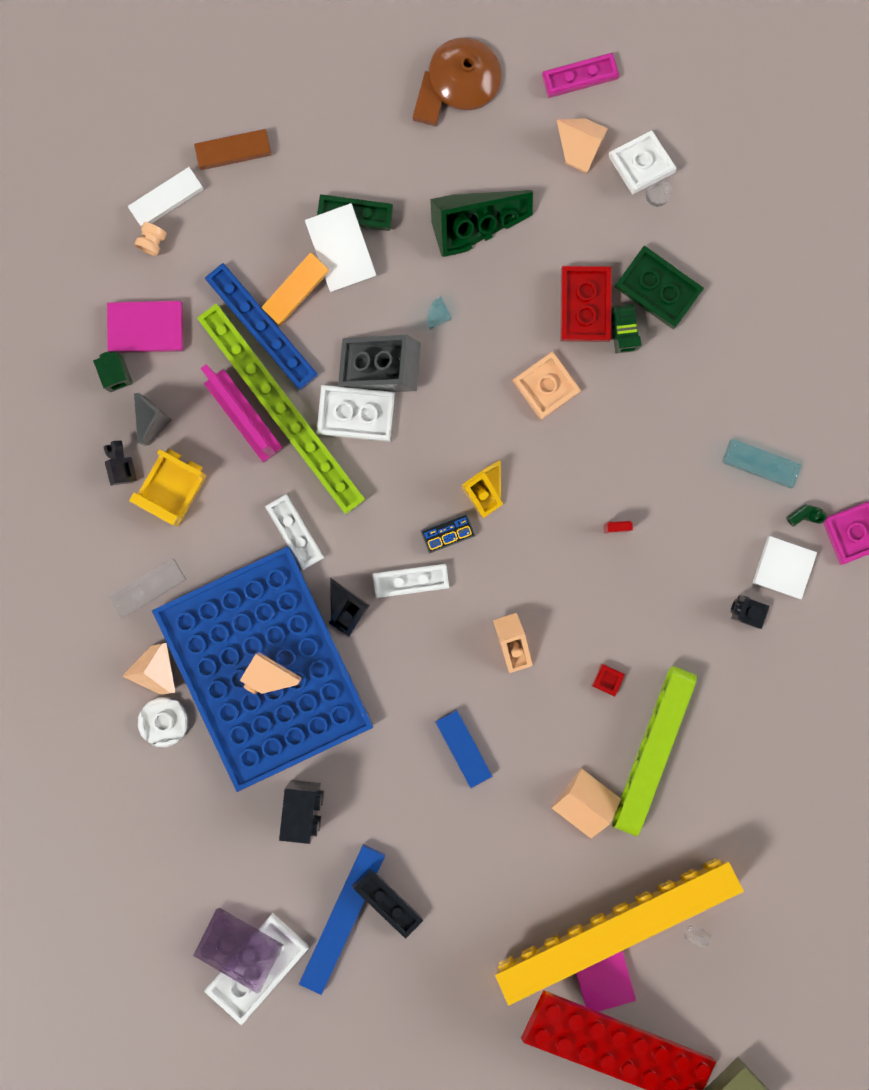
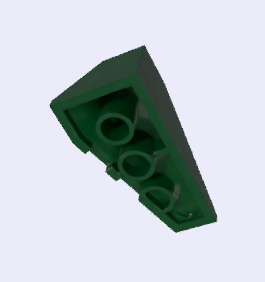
[430,190,533,257]

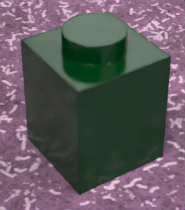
[93,351,133,393]

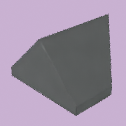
[134,393,172,446]

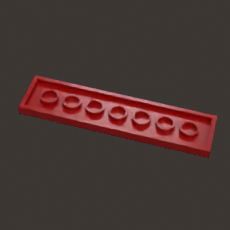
[521,990,716,1090]

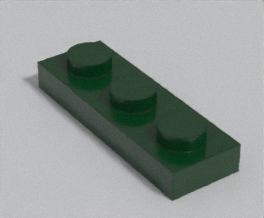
[317,194,393,231]

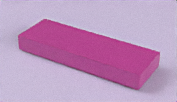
[542,52,619,98]

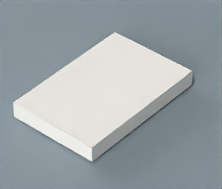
[305,203,377,292]
[316,385,395,442]

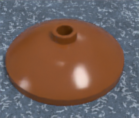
[429,38,502,110]

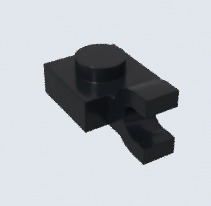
[103,440,137,486]

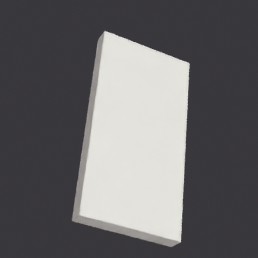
[204,913,309,1025]

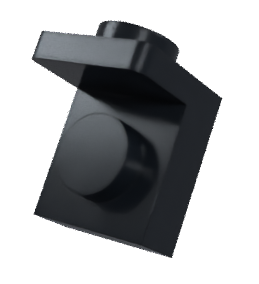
[730,596,770,629]

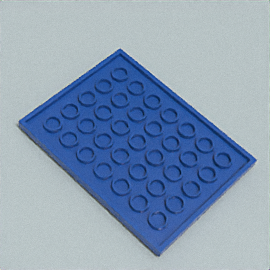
[152,546,374,792]

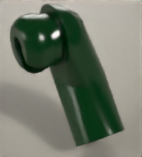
[786,504,826,527]

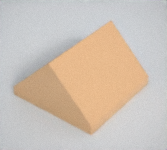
[551,768,621,839]

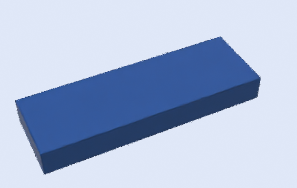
[435,710,493,788]

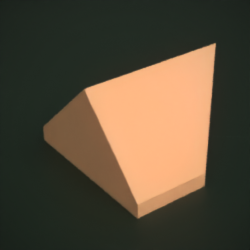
[557,118,608,173]
[122,643,175,695]

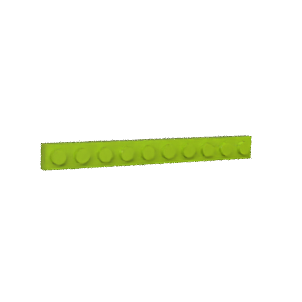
[197,303,365,515]

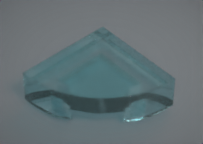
[427,296,452,330]

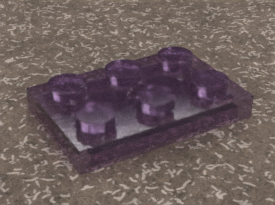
[193,908,283,993]

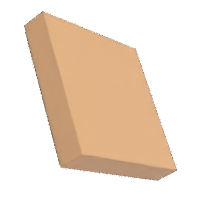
[512,351,581,420]

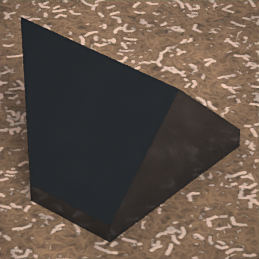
[329,577,370,637]

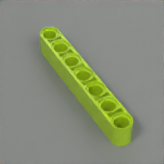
[612,666,697,837]

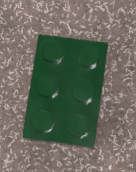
[614,245,704,330]

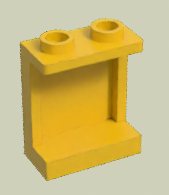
[129,448,207,526]

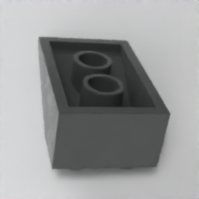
[338,334,421,392]

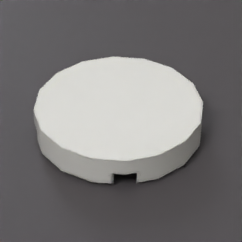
[138,697,189,747]

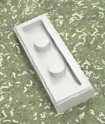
[128,167,204,227]
[265,494,325,570]
[373,564,449,598]

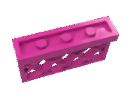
[200,364,283,463]

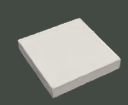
[609,130,676,195]
[752,536,817,599]

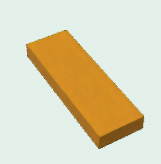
[261,252,330,325]

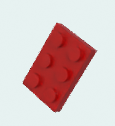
[560,266,611,342]

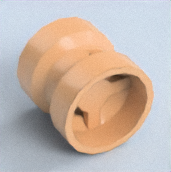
[134,222,167,256]

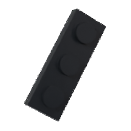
[352,867,423,939]

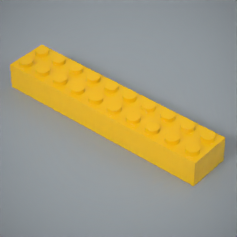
[495,858,744,1006]

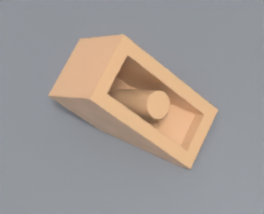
[493,613,533,673]
[240,652,302,694]

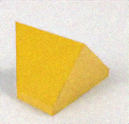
[461,460,503,519]

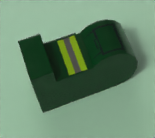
[612,304,642,354]

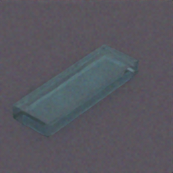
[722,439,801,488]

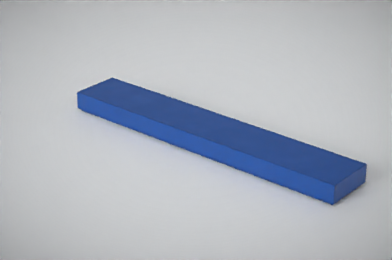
[205,263,319,391]
[299,844,385,995]

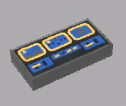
[420,513,475,554]

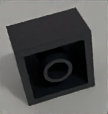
[279,780,324,844]

